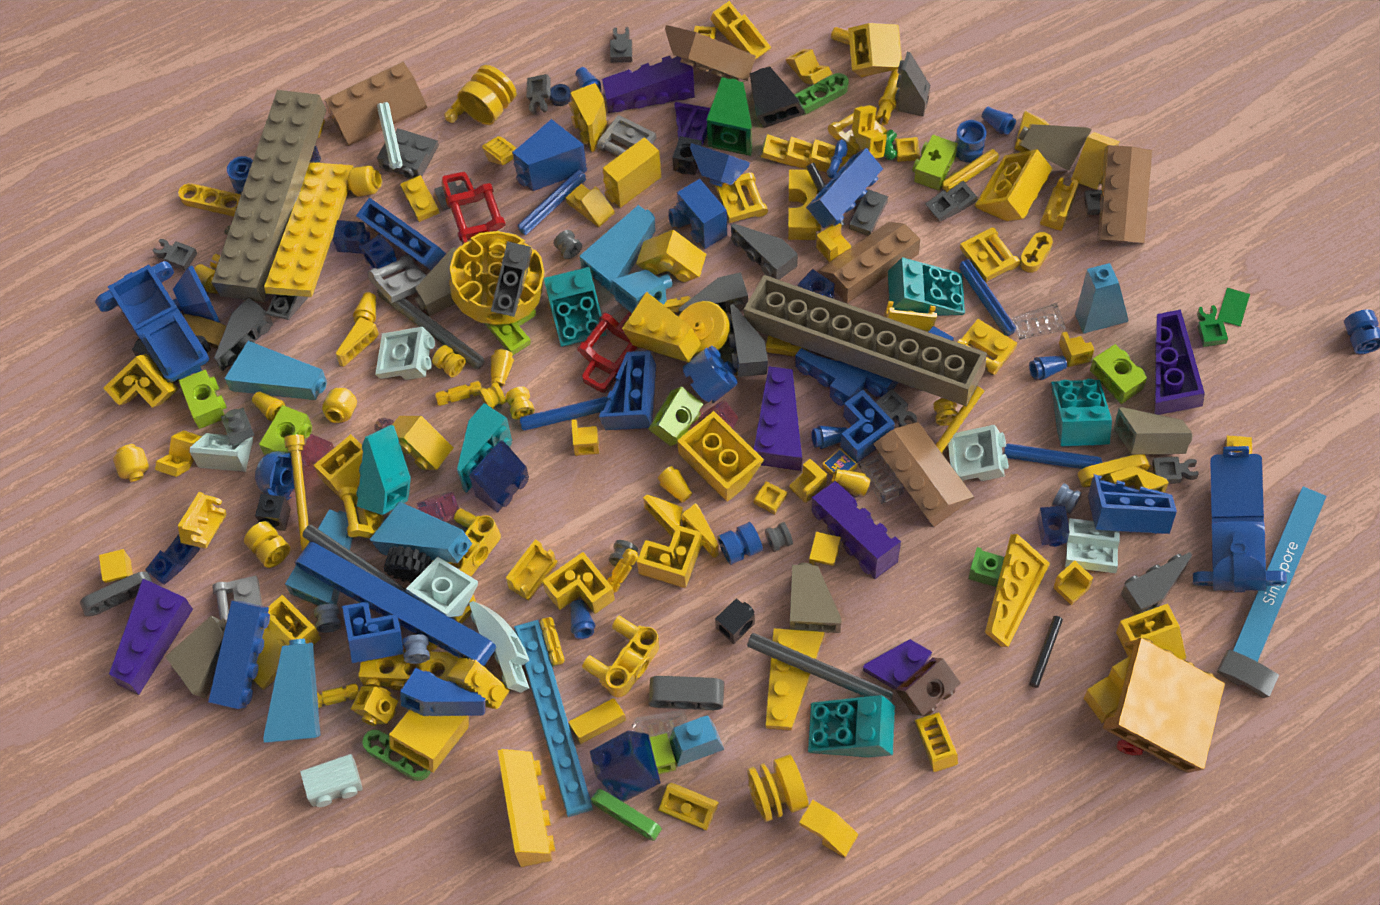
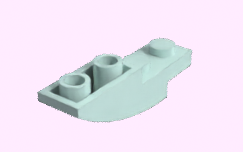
[469,601,530,693]

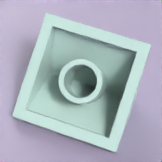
[190,433,253,472]
[406,557,478,617]

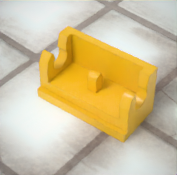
[1040,177,1079,231]
[884,301,937,332]
[178,492,227,549]
[506,539,558,601]

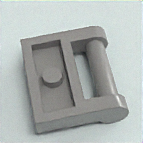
[597,115,656,156]
[368,254,426,303]
[212,576,263,621]

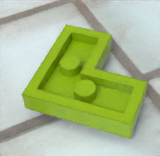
[484,310,536,355]

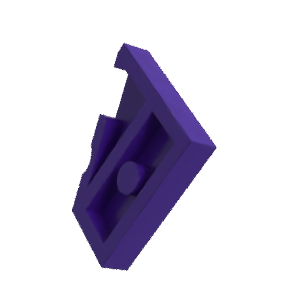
[674,102,711,145]
[862,639,932,690]

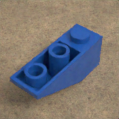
[400,668,486,716]

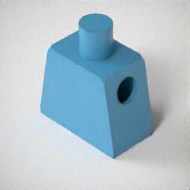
[612,270,673,313]
[669,716,724,767]

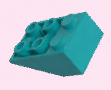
[888,257,965,316]
[543,267,607,347]
[1051,379,1112,446]
[457,403,513,493]
[357,425,411,515]
[808,695,895,758]

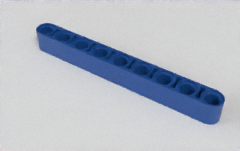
[295,542,497,667]

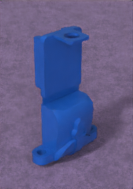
[95,261,209,382]
[1193,446,1287,592]

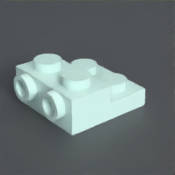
[375,327,435,380]
[948,425,1009,481]

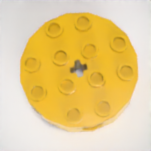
[449,231,545,325]

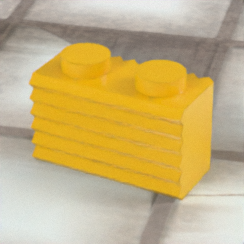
[447,657,509,709]

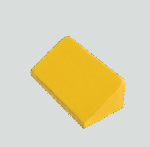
[568,698,626,744]
[658,783,719,831]

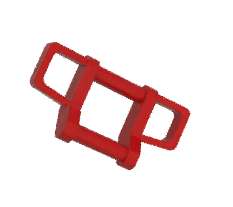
[441,172,506,245]
[577,311,640,393]

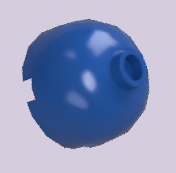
[255,451,303,500]

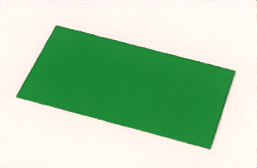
[1218,287,1250,327]

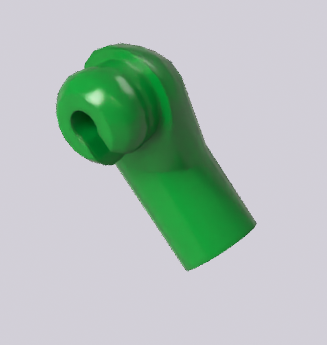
[884,129,897,161]

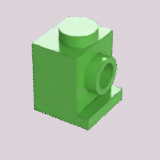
[968,547,1004,587]

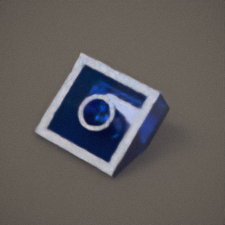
[469,440,529,512]
[590,730,661,802]

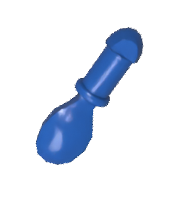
[827,139,847,179]

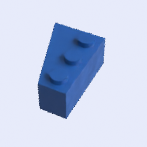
[599,351,656,430]
[1088,474,1177,534]

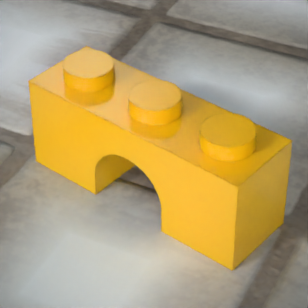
[788,170,821,240]

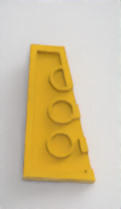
[985,534,1050,647]
[766,628,825,731]

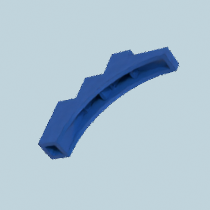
[795,326,954,406]

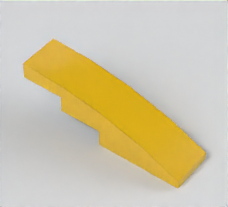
[761,134,854,172]

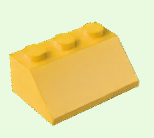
[975,149,1052,221]
[677,411,764,502]

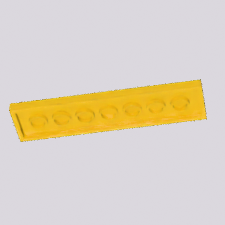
[264,162,354,297]

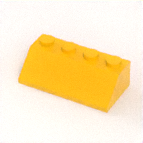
[497,749,556,867]

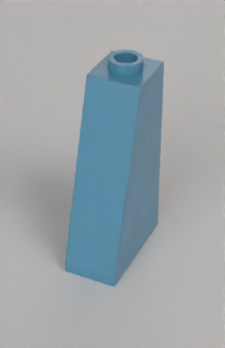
[579,205,656,295]
[1075,263,1129,334]
[224,341,327,400]
[370,502,472,563]
[285,509,353,606]
[263,638,321,743]

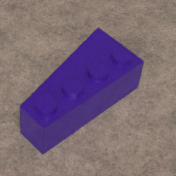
[602,55,695,113]
[1154,309,1205,415]
[754,366,802,471]
[811,481,901,579]
[109,578,193,695]

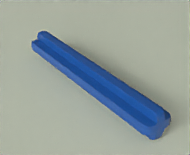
[517,170,586,235]
[959,259,1016,336]
[520,396,608,431]
[1004,443,1102,469]

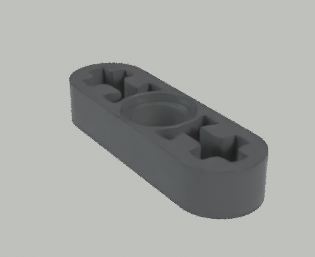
[80,571,153,616]

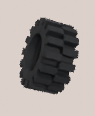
[383,546,433,583]

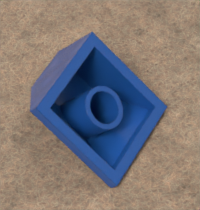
[690,143,750,187]
[172,266,221,323]

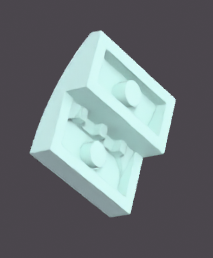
[1065,518,1120,573]

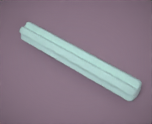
[377,102,402,169]

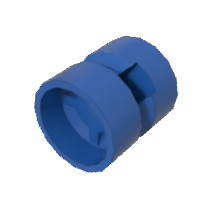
[955,120,986,163]
[227,156,253,194]
[1344,309,1380,354]
[717,522,763,565]

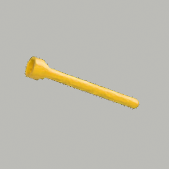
[284,435,310,551]

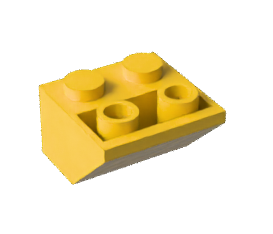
[848,23,902,77]
[569,83,607,152]
[314,434,363,505]
[1116,603,1186,660]

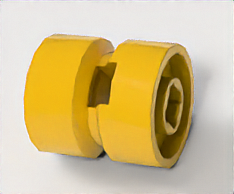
[244,521,291,568]

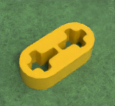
[1020,232,1053,273]

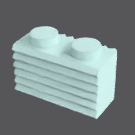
[300,754,363,807]

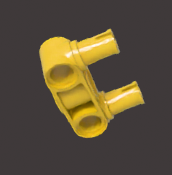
[432,508,501,577]
[582,616,659,697]

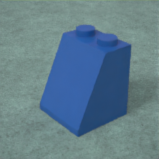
[512,119,587,191]

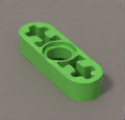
[795,73,849,116]
[362,730,431,781]
[590,789,662,841]

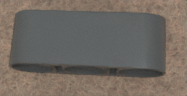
[648,676,725,710]

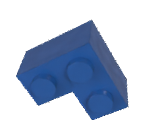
[676,179,727,249]
[840,390,895,463]
[342,602,404,663]

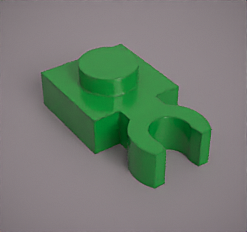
[1197,305,1228,347]

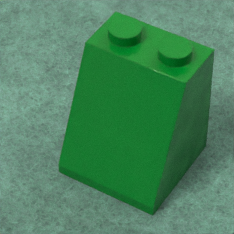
[707,77,752,156]

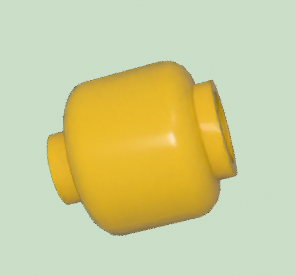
[346,166,382,197]
[322,388,357,423]
[113,444,149,482]

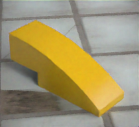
[710,1,772,60]

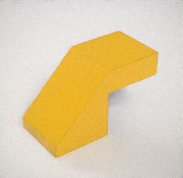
[786,49,832,84]
[852,105,887,158]
[155,430,202,477]
[1108,466,1169,493]
[799,800,858,858]

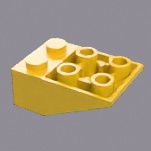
[253,595,321,690]

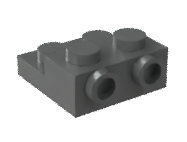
[377,128,439,179]

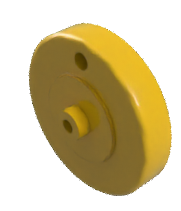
[678,301,730,357]

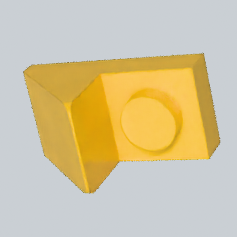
[566,184,615,227]

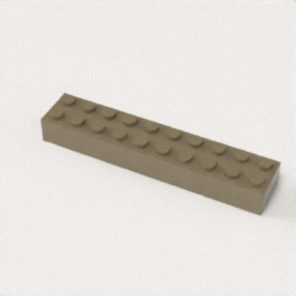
[212,90,326,302]
[744,275,987,407]

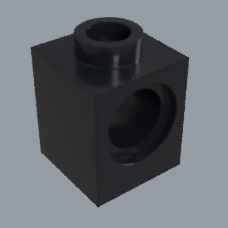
[672,136,702,175]
[255,494,291,531]
[715,598,755,644]

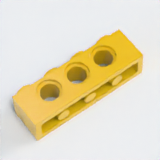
[359,650,459,691]

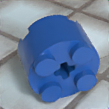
[683,345,738,403]

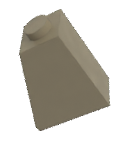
[1018,124,1092,171]
[415,247,457,317]
[1114,407,1192,454]
[790,563,841,633]
[165,616,227,698]

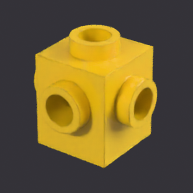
[351,686,398,726]

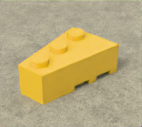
[622,291,701,363]

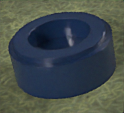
[550,84,571,106]

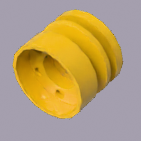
[457,65,517,125]
[747,754,809,822]

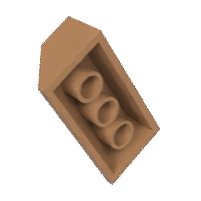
[665,25,756,82]
[324,61,428,146]
[1097,145,1152,243]
[818,222,920,304]
[873,422,974,527]

